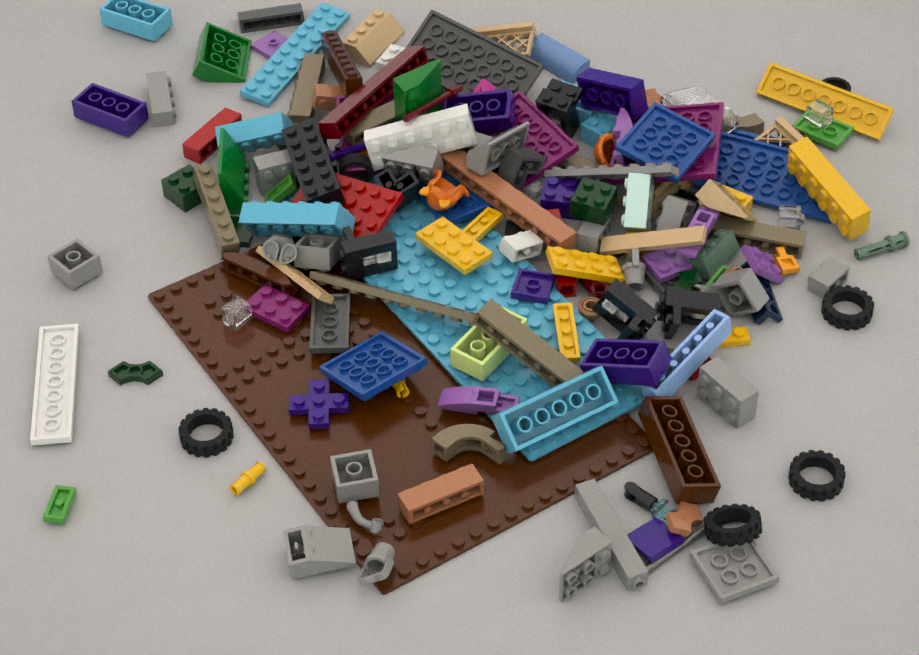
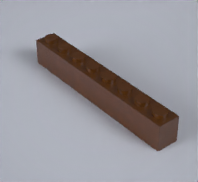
[321,30,363,98]

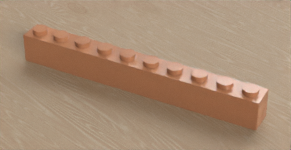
[440,149,577,250]

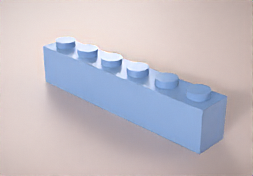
[641,309,732,399]

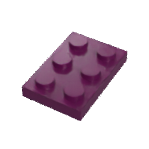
[242,284,311,333]

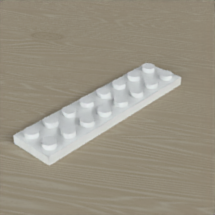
[30,324,79,446]

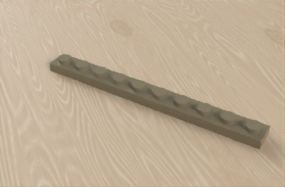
[309,271,477,326]

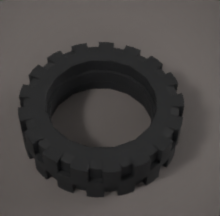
[821,285,874,331]
[178,408,234,458]
[788,450,846,502]
[704,504,762,547]

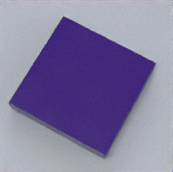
[511,268,556,305]
[627,517,684,563]

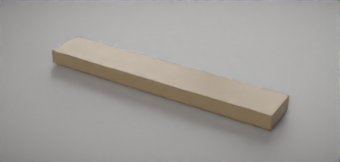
[599,225,707,255]
[256,246,334,304]

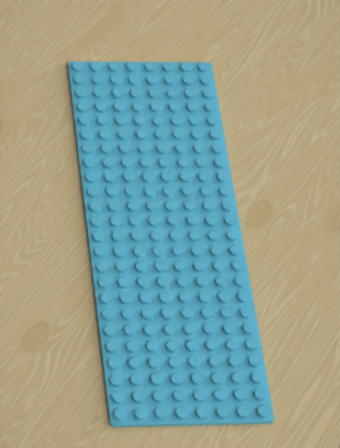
[288,171,644,461]

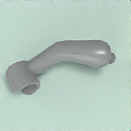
[347,500,384,533]

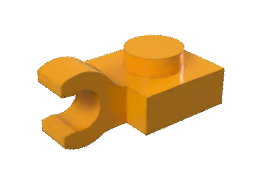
[773,246,800,275]

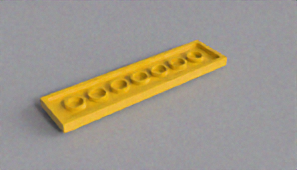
[756,62,895,141]

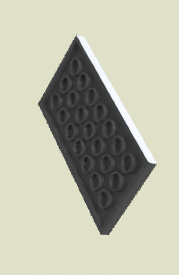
[407,9,544,96]

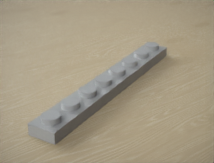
[544,162,679,180]

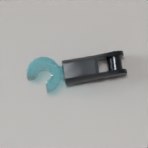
[624,482,677,523]

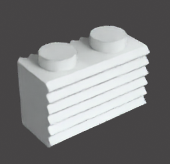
[499,230,543,263]

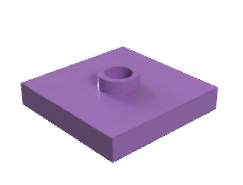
[251,30,288,59]

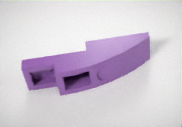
[612,108,633,167]
[677,207,720,259]
[438,386,520,415]

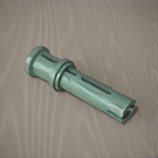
[854,231,910,260]

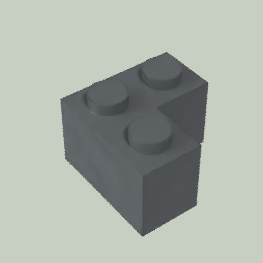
[497,147,546,190]

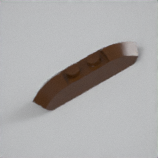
[223,252,299,297]

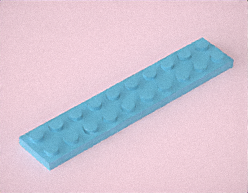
[240,2,350,108]

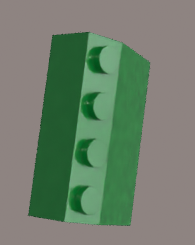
[192,22,252,83]
[393,59,442,121]
[218,128,250,215]

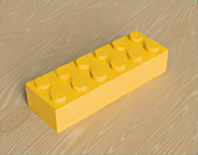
[787,137,871,241]

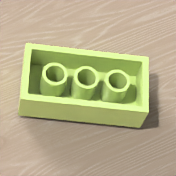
[450,307,528,382]

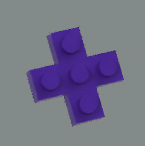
[289,379,349,429]

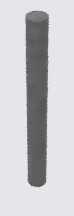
[645,525,705,574]

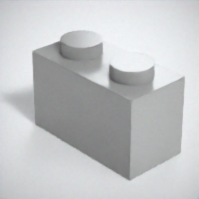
[807,257,850,298]

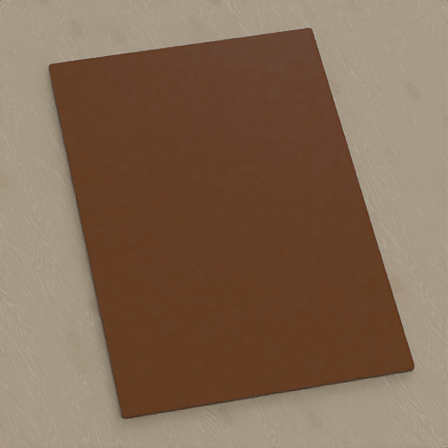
[148,237,653,595]

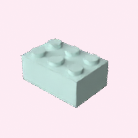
[621,173,654,232]

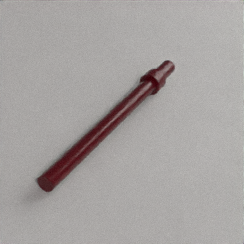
[403,85,463,123]

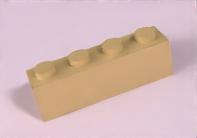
[342,9,404,67]

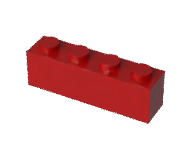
[182,107,242,164]

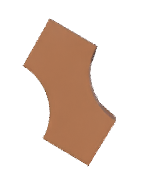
[665,501,704,536]

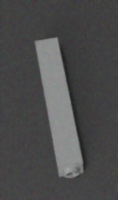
[575,479,648,591]

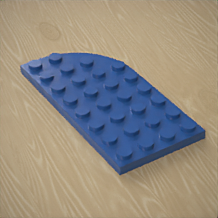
[693,132,832,224]

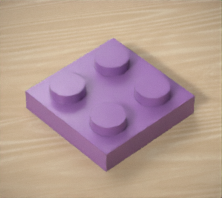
[740,245,785,285]
[641,248,693,284]

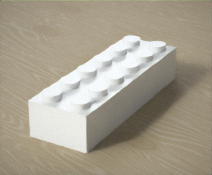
[364,104,477,171]

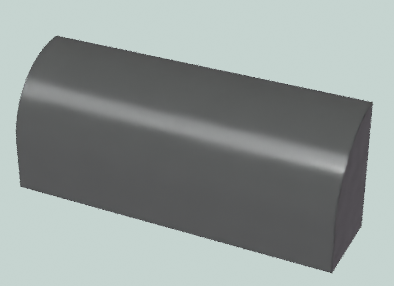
[237,3,304,34]

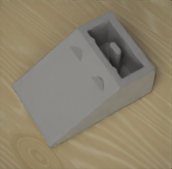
[381,146,445,185]
[283,525,357,580]
[559,526,612,602]

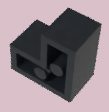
[374,167,424,212]

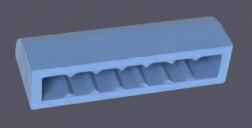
[524,33,590,84]

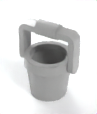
[622,248,646,291]
[357,542,395,586]

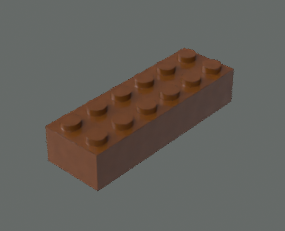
[638,396,721,504]

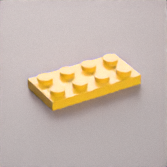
[415,216,493,275]
[545,246,625,283]

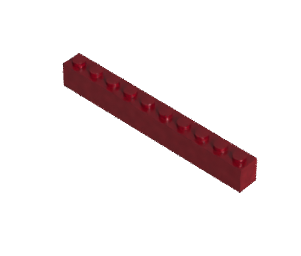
[318,46,428,139]

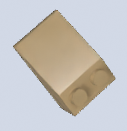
[695,179,758,222]

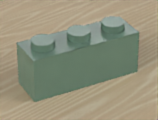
[688,229,740,279]

